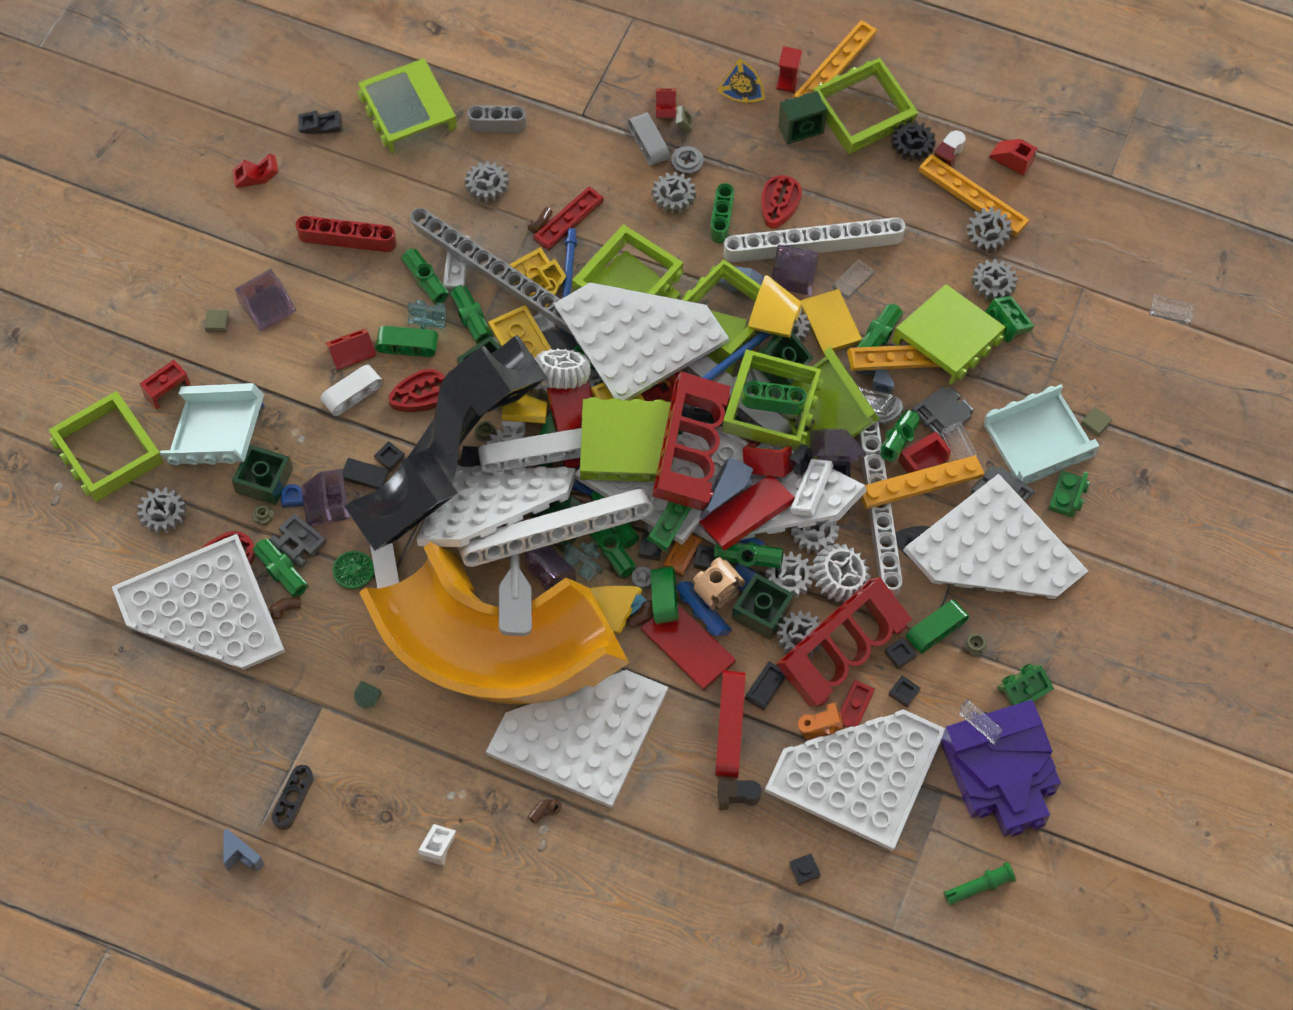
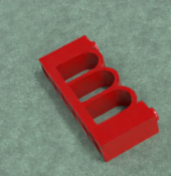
[652,371,731,511]
[776,577,912,706]

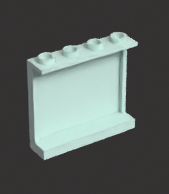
[160,383,264,466]
[983,384,1099,485]

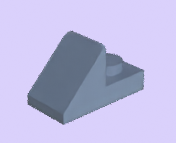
[223,828,264,871]

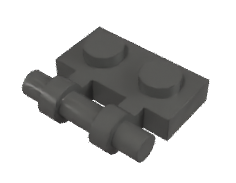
[269,513,327,568]

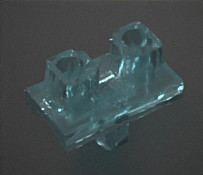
[408,300,446,329]
[562,542,604,581]

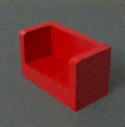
[776,46,802,93]
[139,360,191,409]
[898,431,951,473]
[743,442,793,477]

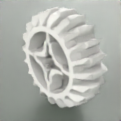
[534,348,591,390]
[811,543,871,602]

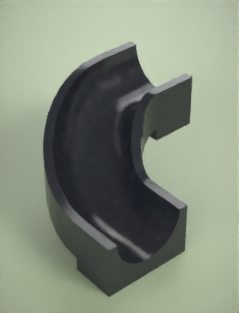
[344,335,548,551]

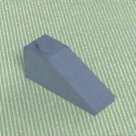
[699,456,753,519]

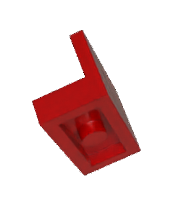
[325,328,376,369]

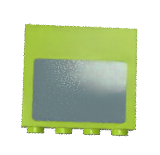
[357,58,457,153]

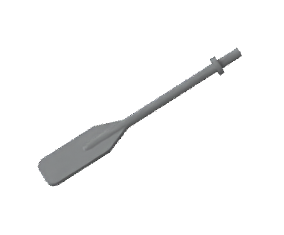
[499,521,532,636]

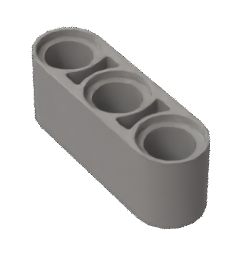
[468,106,527,133]
[628,113,670,166]

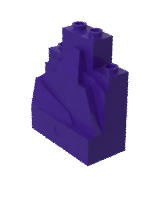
[940,700,1061,837]

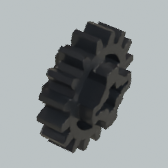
[891,121,936,161]

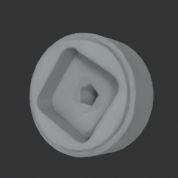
[632,567,651,590]

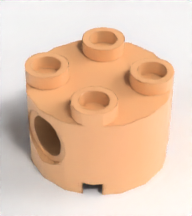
[693,557,745,610]

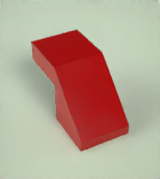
[656,88,676,118]
[232,153,279,188]

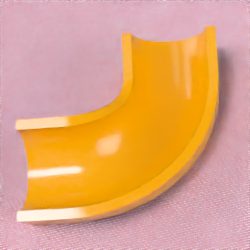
[359,542,629,705]

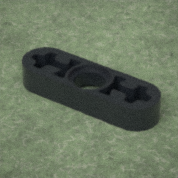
[271,765,314,830]

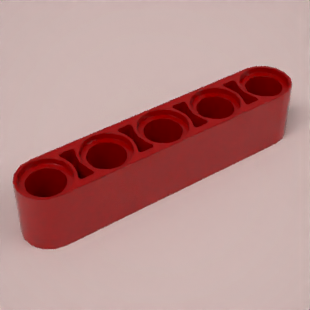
[295,216,397,252]
[715,670,746,778]

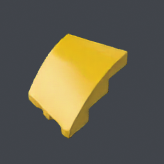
[509,247,566,307]
[748,276,802,338]
[502,394,548,423]
[590,586,642,635]

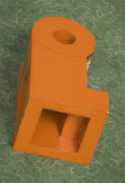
[798,703,844,740]

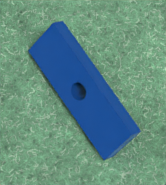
[676,581,732,636]

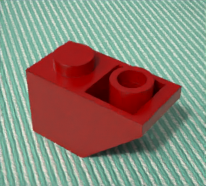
[989,139,1037,176]

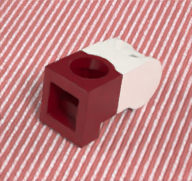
[934,131,965,168]

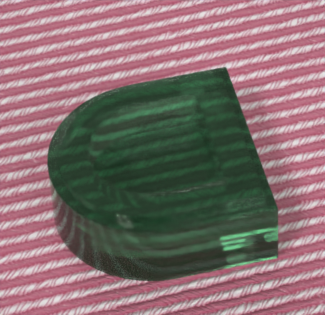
[354,681,382,708]

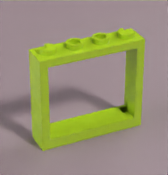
[813,58,919,155]
[572,224,684,297]
[683,259,761,361]
[722,349,823,451]
[48,391,164,502]

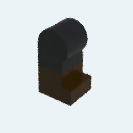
[717,780,762,810]

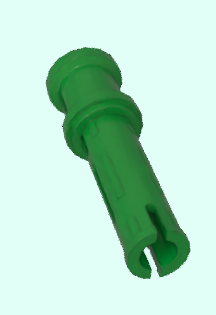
[943,862,1016,906]

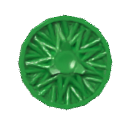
[332,550,374,590]

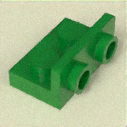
[985,295,1034,343]
[1048,470,1090,518]
[997,663,1054,706]

